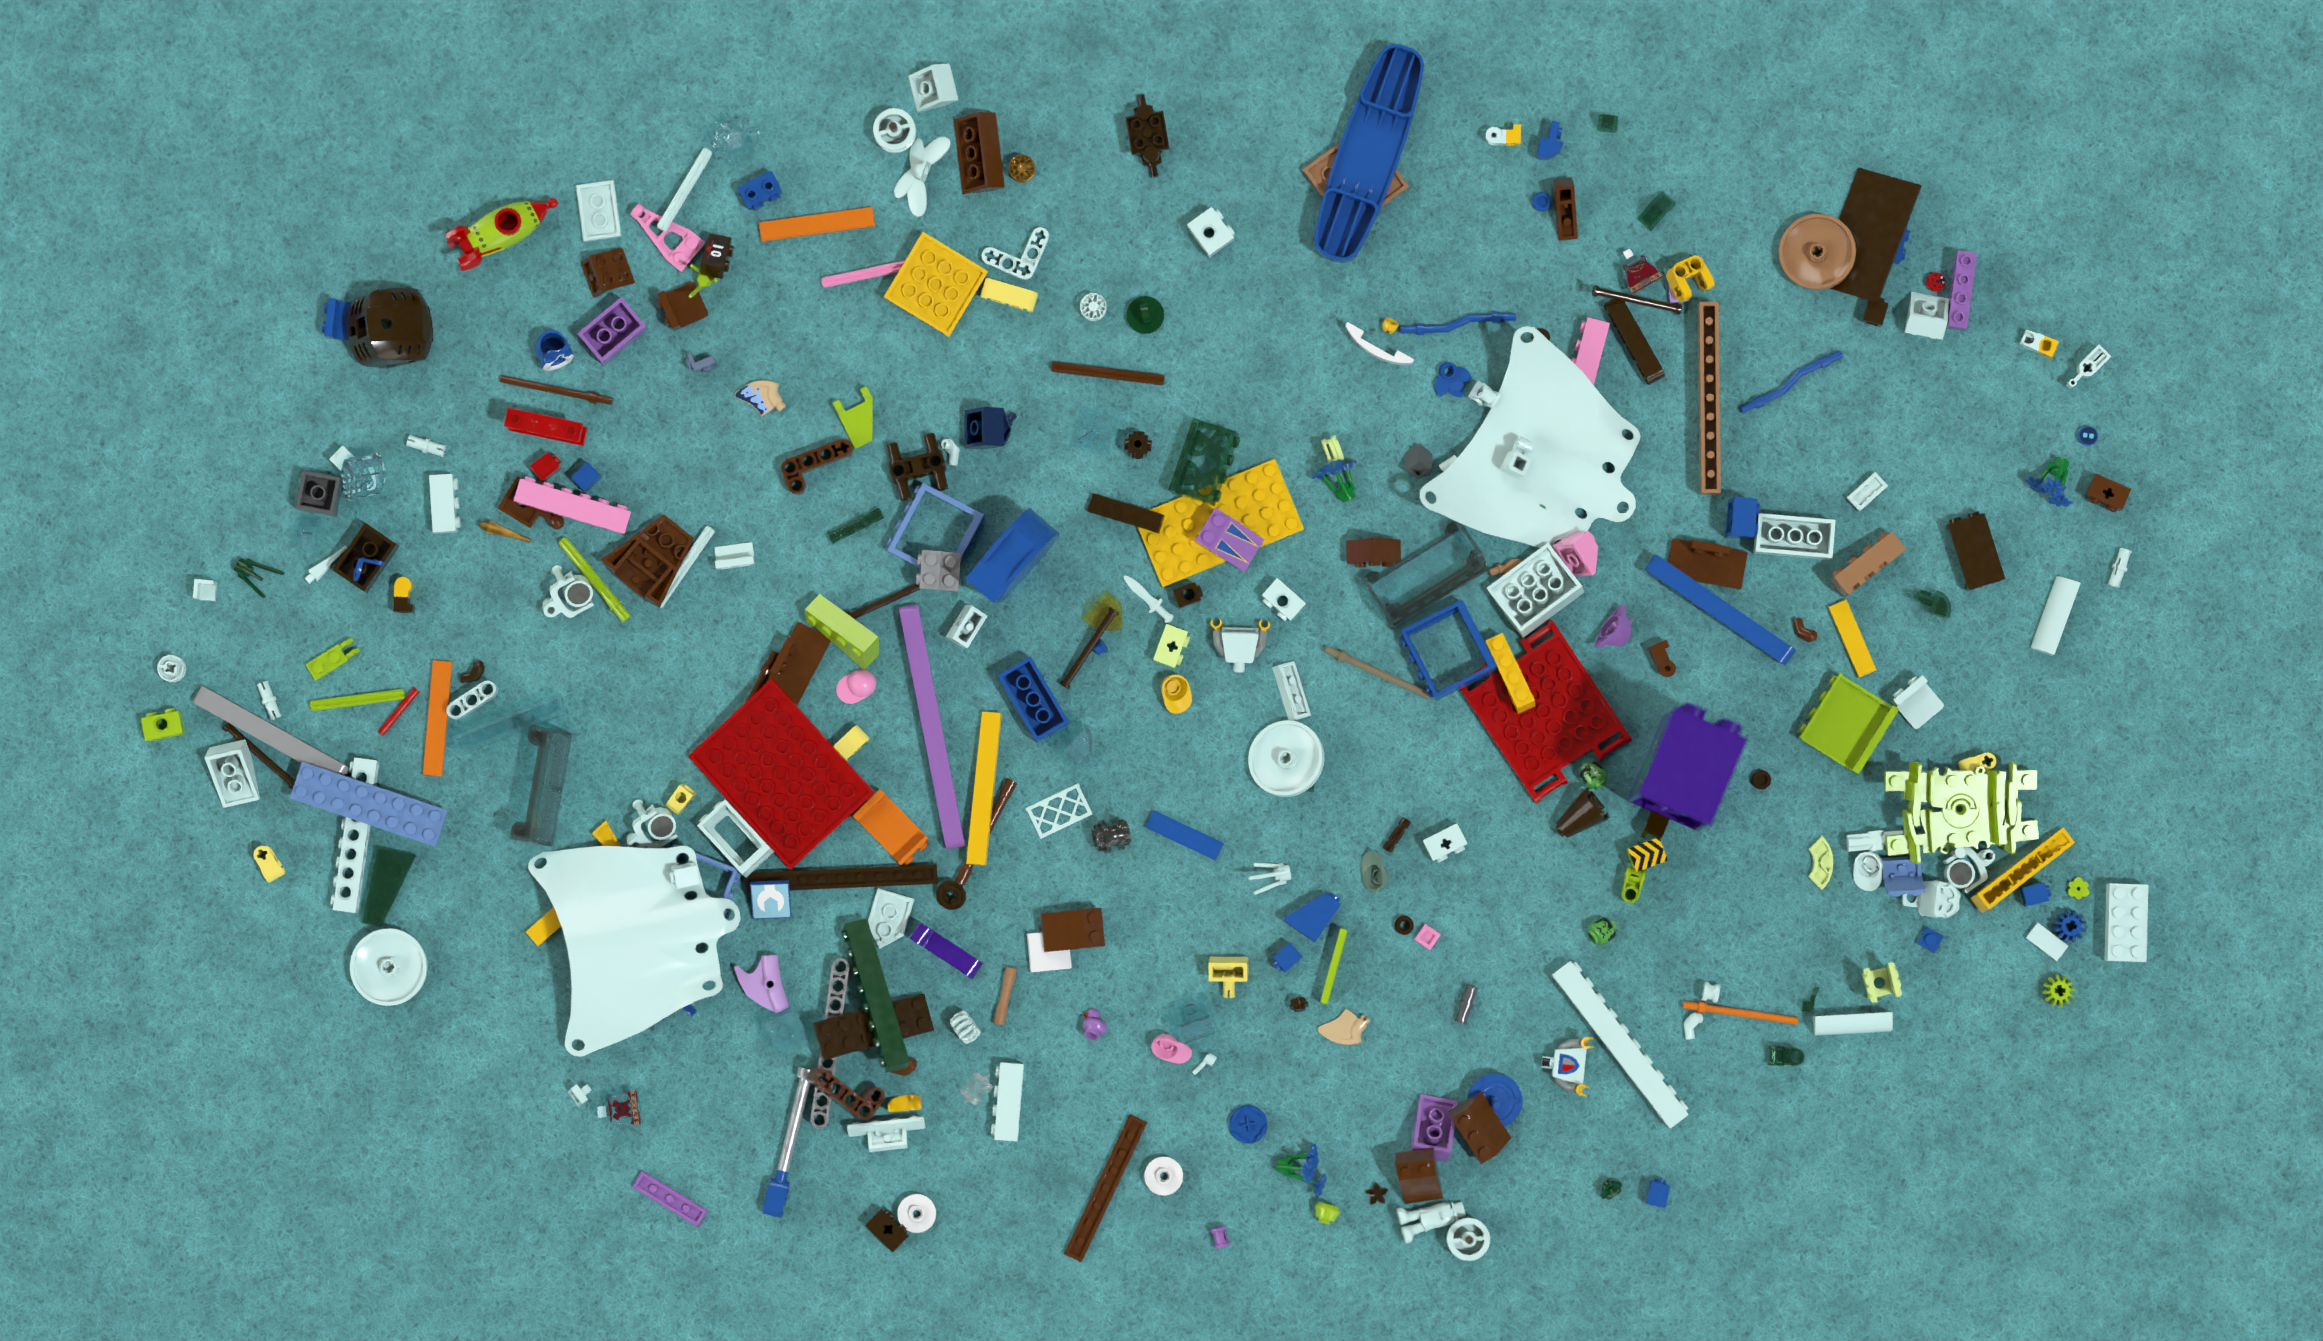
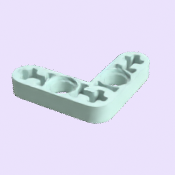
[982,227,1049,280]

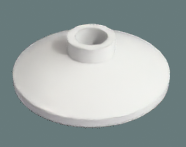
[1144,1157,1183,1196]
[897,1194,936,1233]

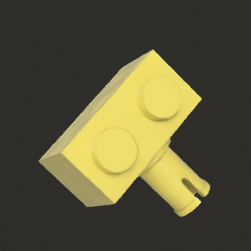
[1209,957,1249,998]

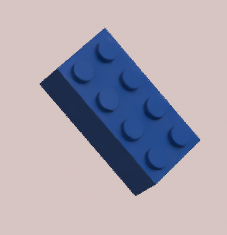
[997,656,1070,743]

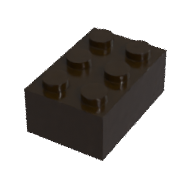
[333,523,400,593]

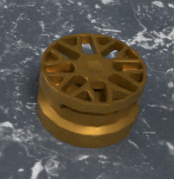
[1008,154,1036,183]

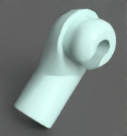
[941,439,960,466]
[1684,1012,1703,1040]

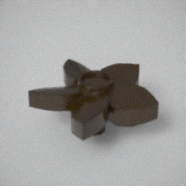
[1365,1182,1388,1205]

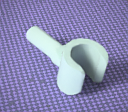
[1192,1054,1217,1075]

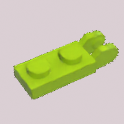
[305,638,360,681]

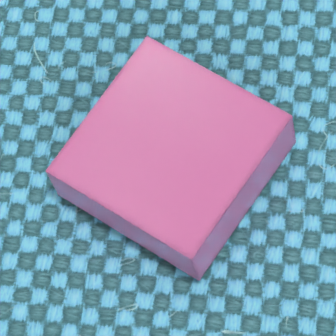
[1414,924,1441,950]

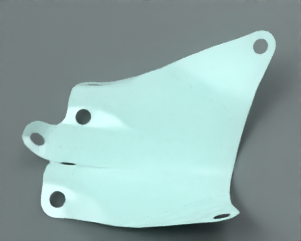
[1420,326,1640,552]
[528,846,740,1057]

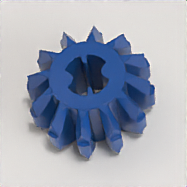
[2053,910,2086,942]

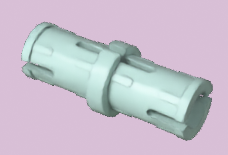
[406,435,447,457]
[2108,548,2132,588]
[257,681,282,721]

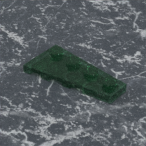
[362,848,416,927]

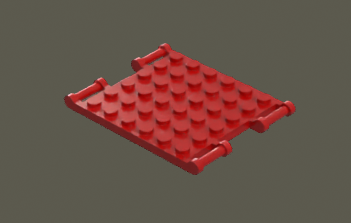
[1455,619,1632,804]

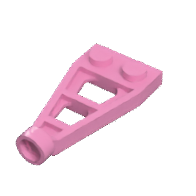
[630,203,706,272]

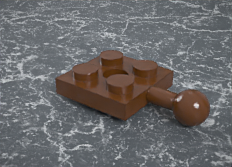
[498,476,564,530]

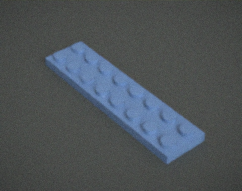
[290,762,448,847]

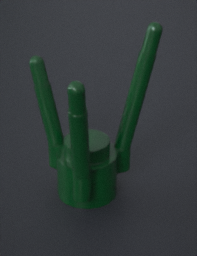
[234,558,285,598]

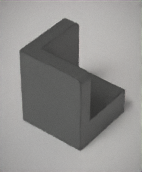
[1405,444,1433,479]

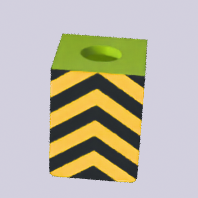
[1626,837,1668,872]

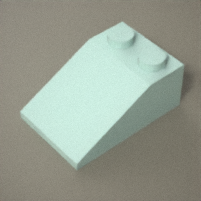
[204,739,260,808]

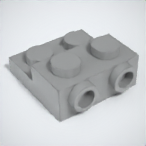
[916,550,961,592]

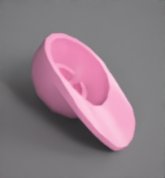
[836,669,876,704]
[1151,1034,1192,1064]

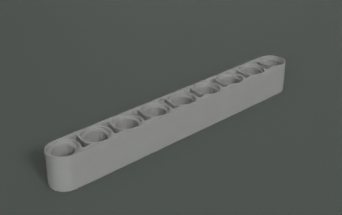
[193,686,350,776]
[811,958,850,1129]

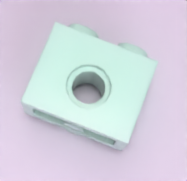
[1187,207,1235,258]

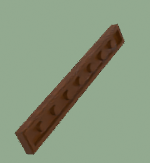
[1064,1114,1148,1262]

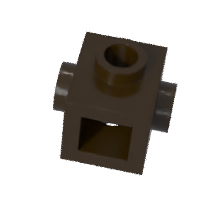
[1124,431,1152,459]

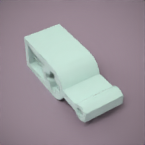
[2066,345,2111,389]

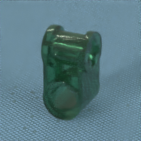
[1767,1046,1805,1066]

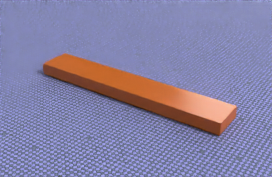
[759,207,875,242]
[423,660,453,777]

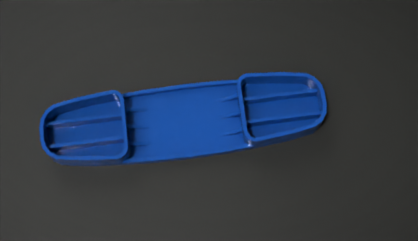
[1314,44,1424,263]

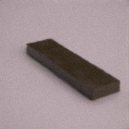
[1087,493,1165,534]

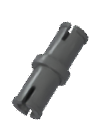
[1455,984,1478,1025]

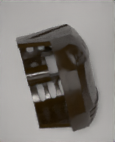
[347,287,433,369]

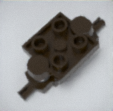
[1125,94,1170,178]

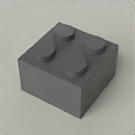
[296,471,344,517]

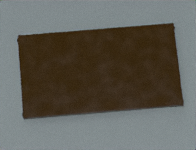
[1829,167,1922,303]

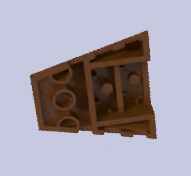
[600,514,694,608]

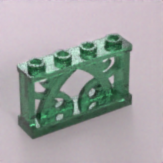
[1168,418,1240,506]

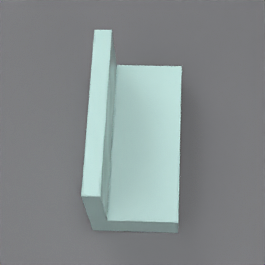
[714,542,755,570]

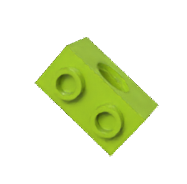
[141,708,186,742]

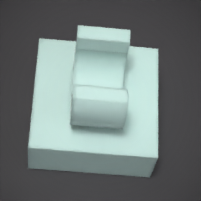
[567,1084,591,1107]

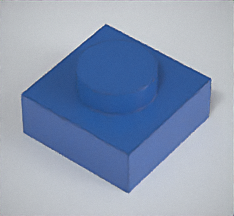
[1917,927,1944,953]

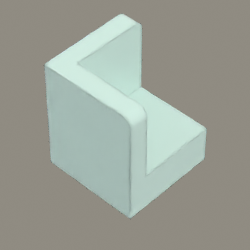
[193,579,217,601]

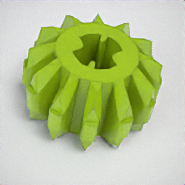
[2042,974,2076,1007]

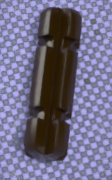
[1383,817,1411,853]

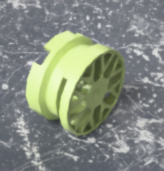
[1321,435,1344,463]

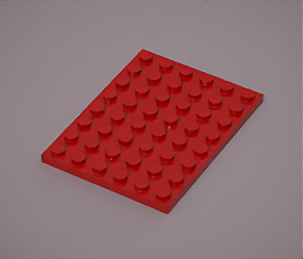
[688,678,875,870]

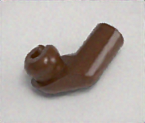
[1793,618,1818,642]
[890,1058,917,1076]

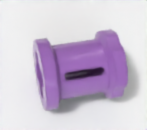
[1210,1225,1231,1249]

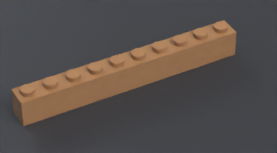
[1698,302,1721,495]

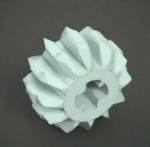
[950,1010,980,1044]

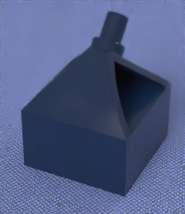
[964,407,1017,450]

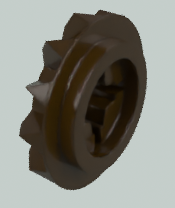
[936,879,967,910]

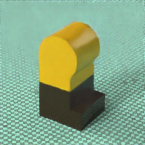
[393,577,415,613]

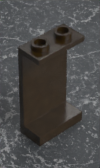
[1946,511,2005,591]

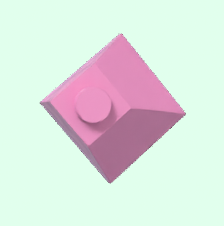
[1552,531,1598,577]

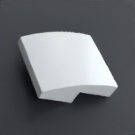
[1027,933,1072,972]

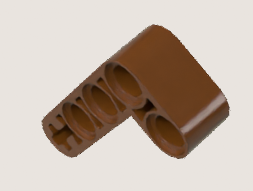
[781,439,854,495]
[808,1068,885,1120]

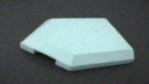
[868,888,915,949]

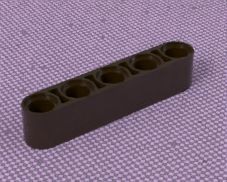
[1603,299,1665,385]

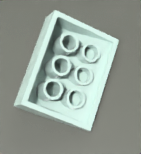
[1487,543,1584,638]

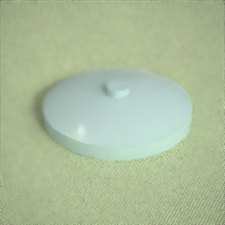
[1248,720,1324,797]
[350,929,428,1006]

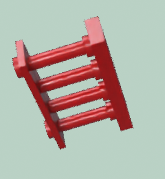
[504,408,588,446]

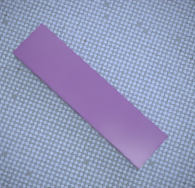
[632,1170,708,1227]

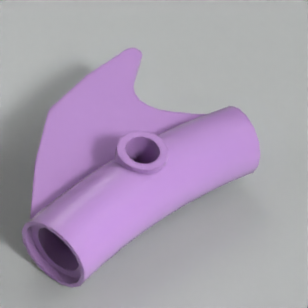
[734,955,791,1014]

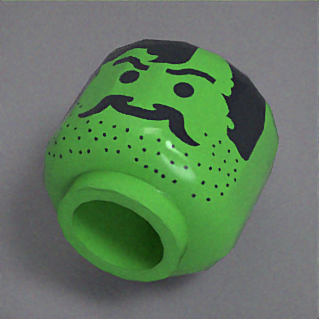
[1579,761,1608,790]
[1587,917,1617,946]

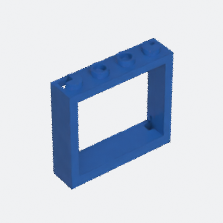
[1399,600,1498,701]

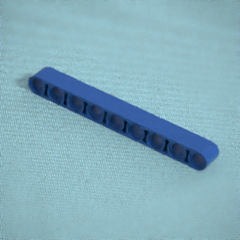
[1644,554,1796,666]

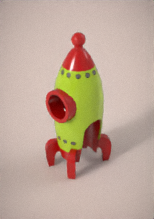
[445,198,558,271]

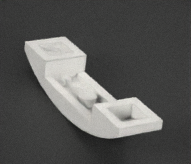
[1345,322,1414,365]

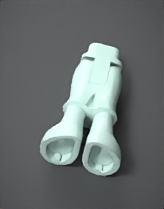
[1396,1201,1466,1244]

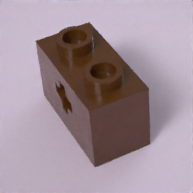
[2084,474,2131,513]

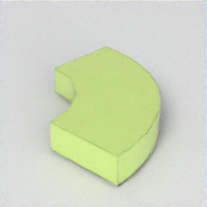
[1808,836,1833,890]

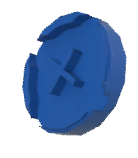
[1229,1105,1267,1143]

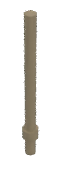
[1324,645,1430,700]

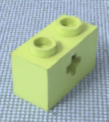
[1153,624,1190,669]

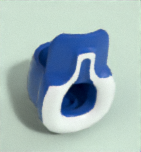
[535,330,574,371]

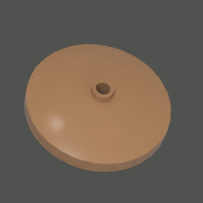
[1779,214,1856,290]

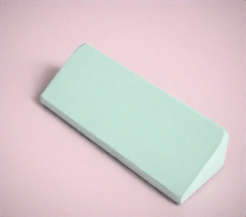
[1272,661,1311,721]

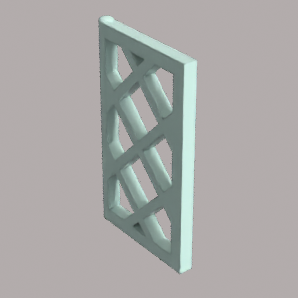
[1026,783,1092,839]

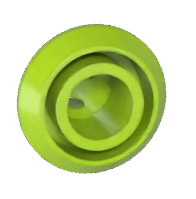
[1315,1202,1341,1225]

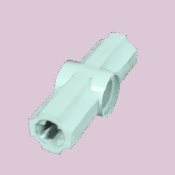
[1846,830,1904,852]

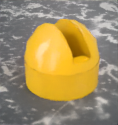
[1382,318,1399,334]

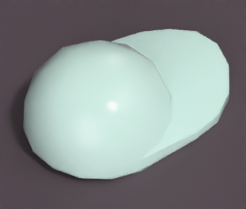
[1853,851,1883,891]

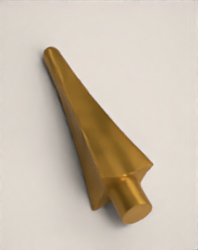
[479,520,531,543]

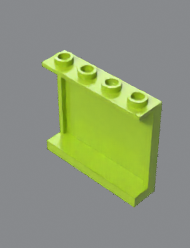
[1798,672,1899,775]

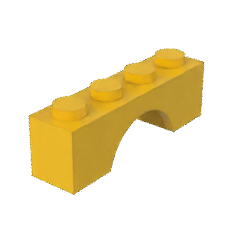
[1485,633,1535,714]

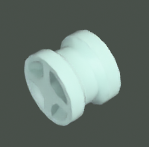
[1702,982,1720,1003]

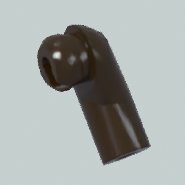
[460,660,485,683]

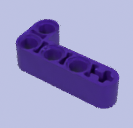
[909,922,983,979]

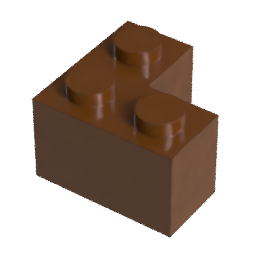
[1346,538,1401,568]

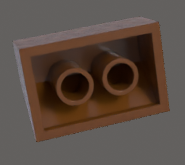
[1449,1091,1511,1164]

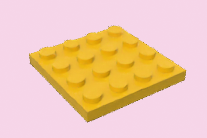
[883,232,988,337]

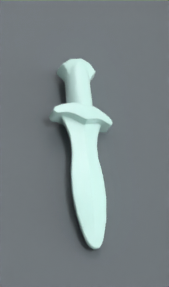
[1124,575,1174,623]

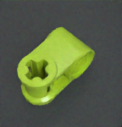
[1621,865,1646,903]

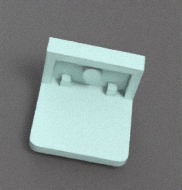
[1891,675,1944,729]

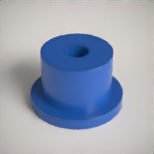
[1094,639,1108,655]

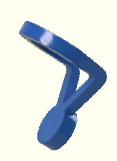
[353,558,385,581]

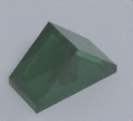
[1637,191,1677,231]

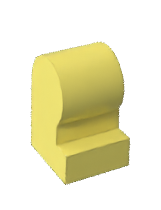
[666,783,697,815]

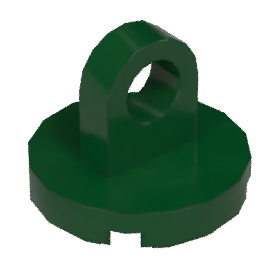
[1127,296,1164,334]

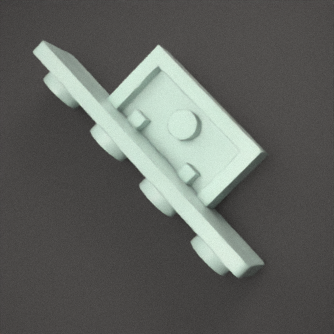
[847,1116,925,1152]

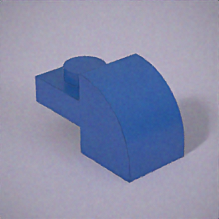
[1536,121,1564,160]

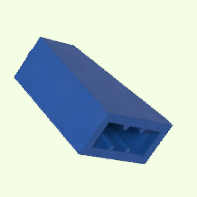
[1283,893,1341,942]

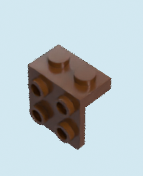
[656,282,708,331]

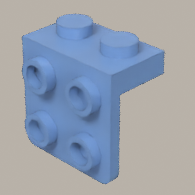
[1882,856,1925,896]

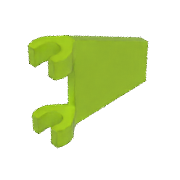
[833,386,873,449]

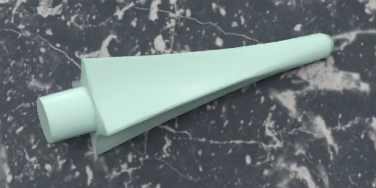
[304,546,348,584]

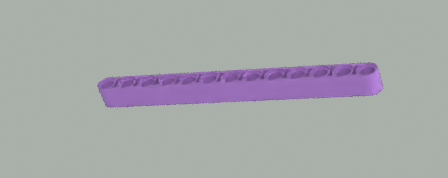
[899,604,965,850]

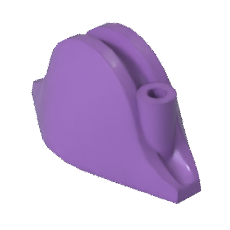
[1594,605,1632,648]

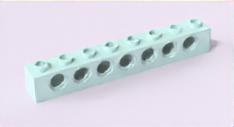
[331,757,380,913]

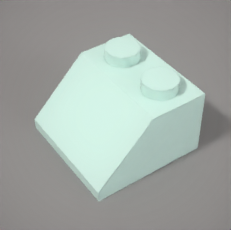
[908,64,958,112]
[1905,292,1949,340]

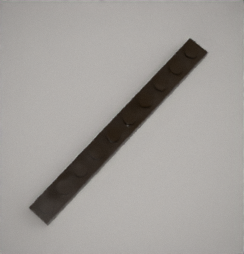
[745,865,938,893]

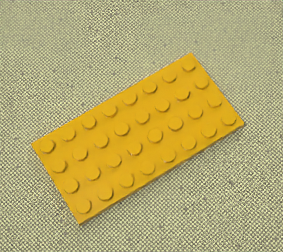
[1138,459,1304,588]

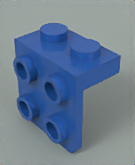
[322,298,365,341]

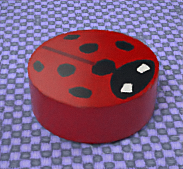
[1926,273,1946,292]

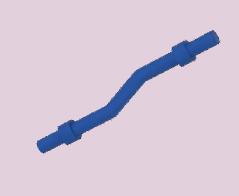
[1401,312,1516,335]
[1740,351,1843,413]

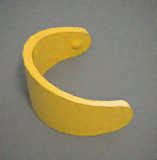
[888,1094,922,1112]

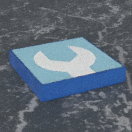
[750,880,792,919]

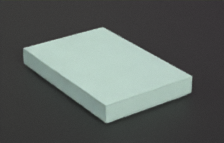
[576,180,622,242]

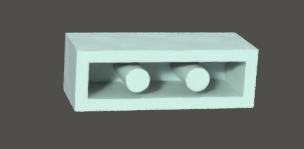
[429,474,461,534]

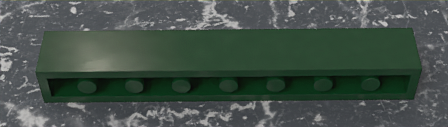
[841,918,910,1073]

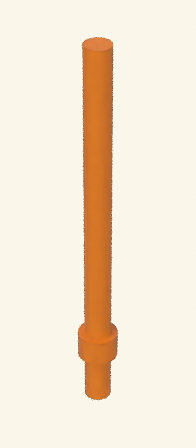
[1682,1001,1798,1025]

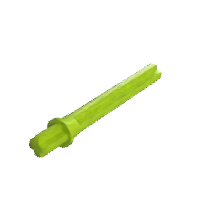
[559,537,630,622]

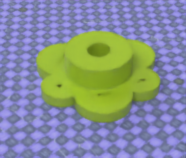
[2068,877,2089,900]

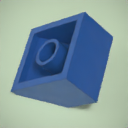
[1725,497,1760,539]

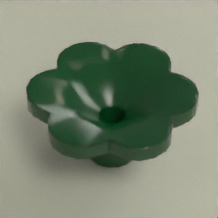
[1600,1180,1622,1200]

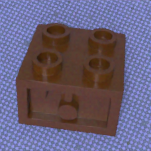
[581,248,635,298]

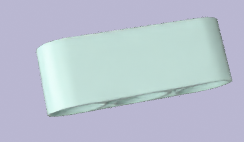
[447,681,498,720]

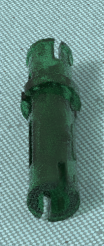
[828,508,884,544]

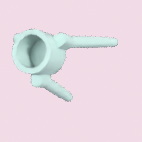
[1248,863,1291,895]

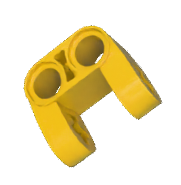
[1666,255,1715,302]

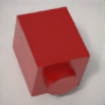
[530,452,562,482]

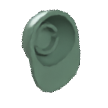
[1361,850,1389,892]

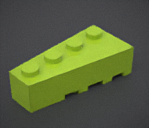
[805,594,879,670]

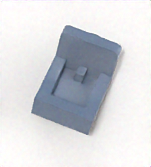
[686,352,717,373]

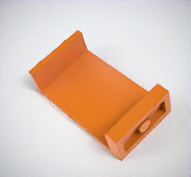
[853,789,929,866]

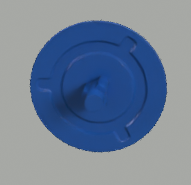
[1467,1074,1523,1127]

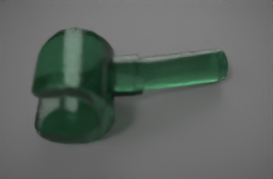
[1802,986,1820,1012]

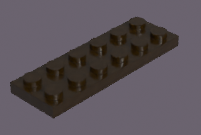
[813,993,934,1060]

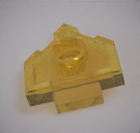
[1081,590,1123,632]

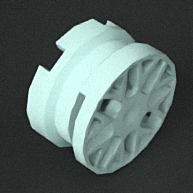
[1080,293,1107,321]
[157,655,186,682]

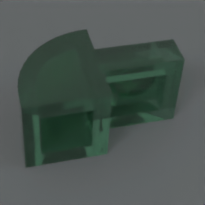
[1912,590,1951,619]

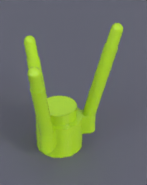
[689,264,718,298]

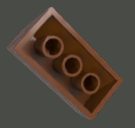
[953,112,1005,194]

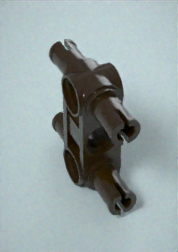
[887,433,948,501]

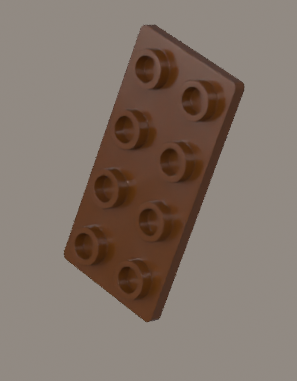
[1668,539,1748,589]
[765,622,831,706]

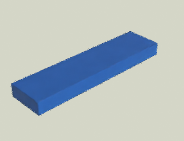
[1146,811,1224,861]

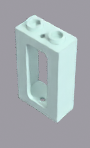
[697,799,774,878]

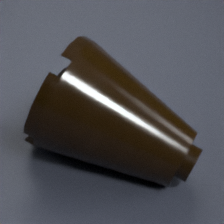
[1555,787,1610,838]

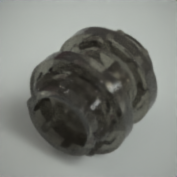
[1092,817,1131,854]

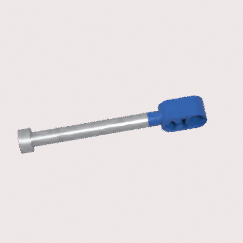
[762,1067,810,1218]

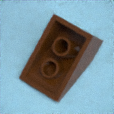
[1040,908,1105,952]
[1395,1147,1443,1204]

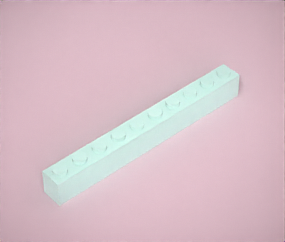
[1552,961,1689,1129]

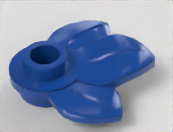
[1435,362,1472,398]

